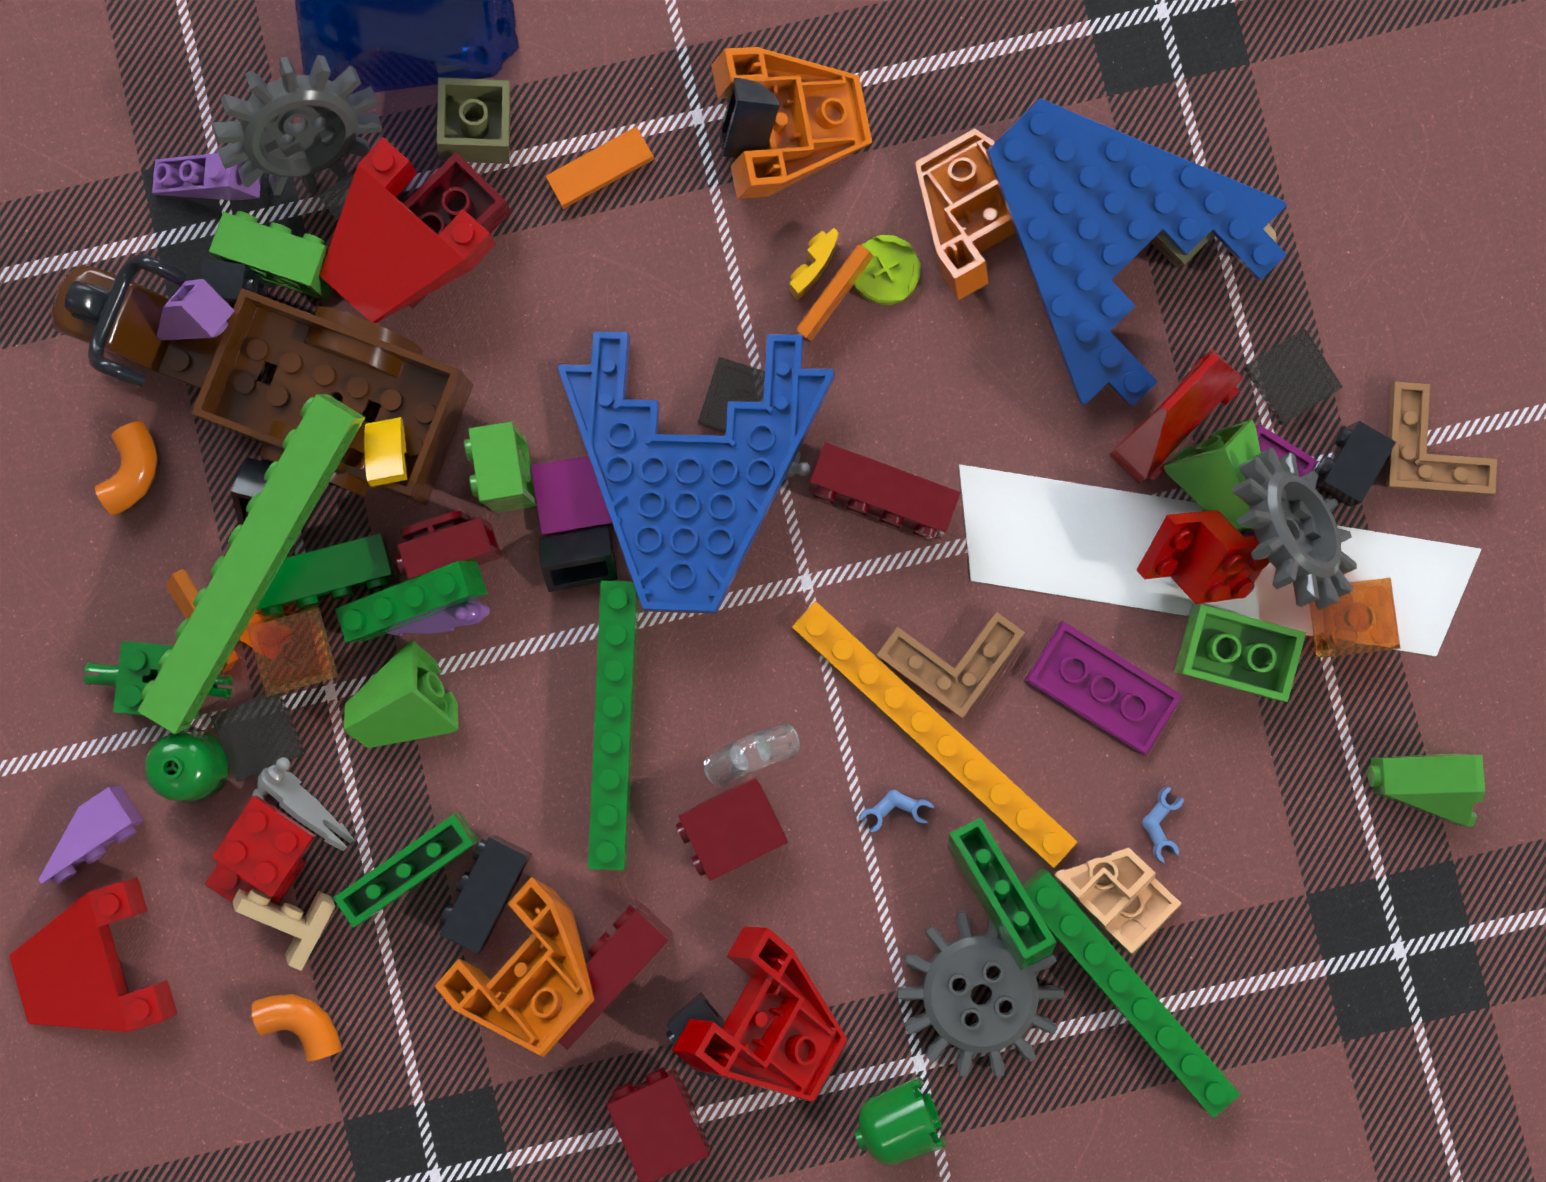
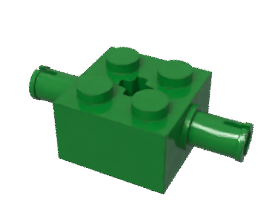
[84,641,233,719]

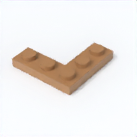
[1385,382,1497,496]
[876,612,1025,718]

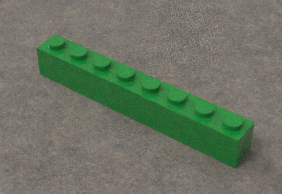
[588,581,639,871]
[1022,868,1241,1119]

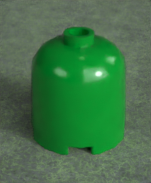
[144,731,230,801]
[855,1077,947,1166]

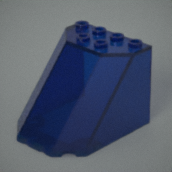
[295,0,519,94]

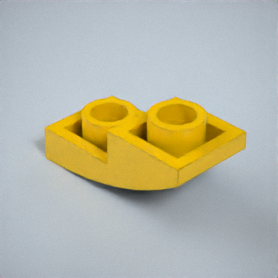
[789,228,839,301]
[364,417,407,487]

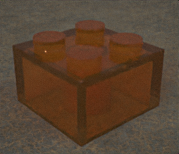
[1309,577,1401,658]
[247,605,338,697]

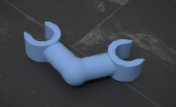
[1142,786,1184,863]
[859,790,934,832]

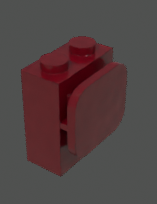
[396,511,502,579]
[676,776,788,881]
[606,1067,710,1182]

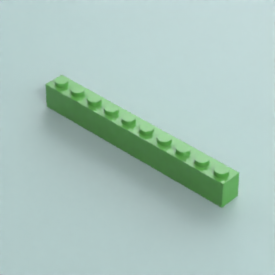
[137,394,366,734]

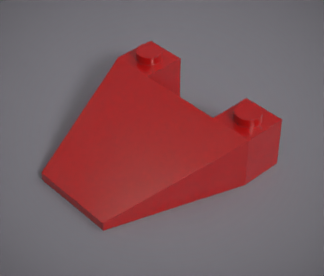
[319,137,496,323]
[1109,349,1243,483]
[9,877,177,1032]
[672,926,847,1102]

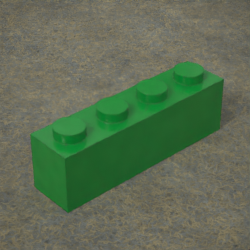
[254,533,396,618]
[335,561,488,643]
[333,812,480,928]
[947,817,1057,970]

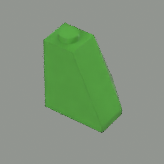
[1163,420,1261,533]
[344,640,458,748]
[1367,753,1485,827]

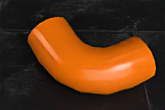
[95,421,158,516]
[251,994,342,1062]

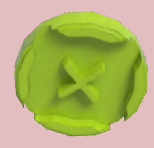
[854,235,921,306]

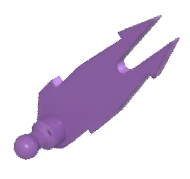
[388,599,490,636]

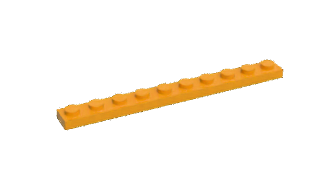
[792,601,1077,868]

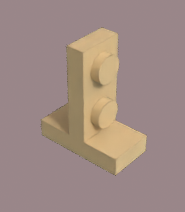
[232,889,335,971]

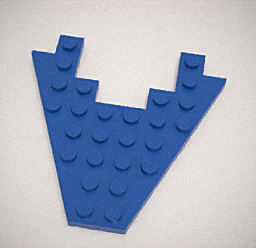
[986,98,1287,407]
[558,332,835,614]

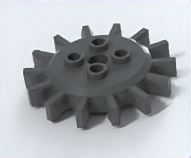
[212,55,382,196]
[1233,448,1357,610]
[897,910,1064,1077]

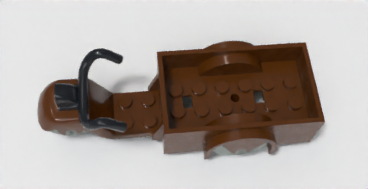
[51,254,474,505]

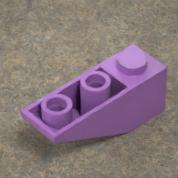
[152,153,262,201]
[156,279,234,341]
[38,786,144,884]

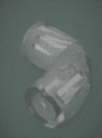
[704,724,800,787]

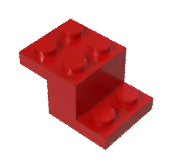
[1136,510,1270,604]
[204,795,316,905]

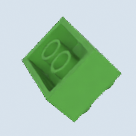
[209,211,333,302]
[464,422,537,513]
[1174,604,1306,702]

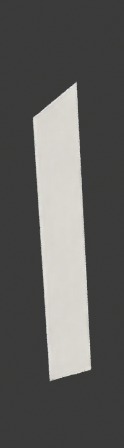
[959,464,1481,656]

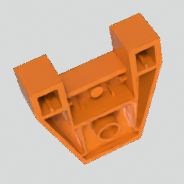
[711,47,872,199]
[915,128,1016,301]
[435,877,594,1057]

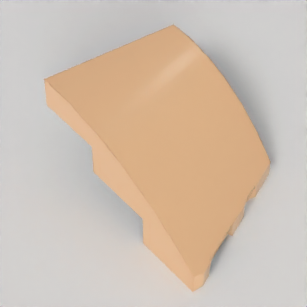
[1055,848,1182,956]

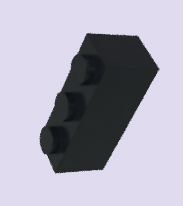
[439,835,532,954]

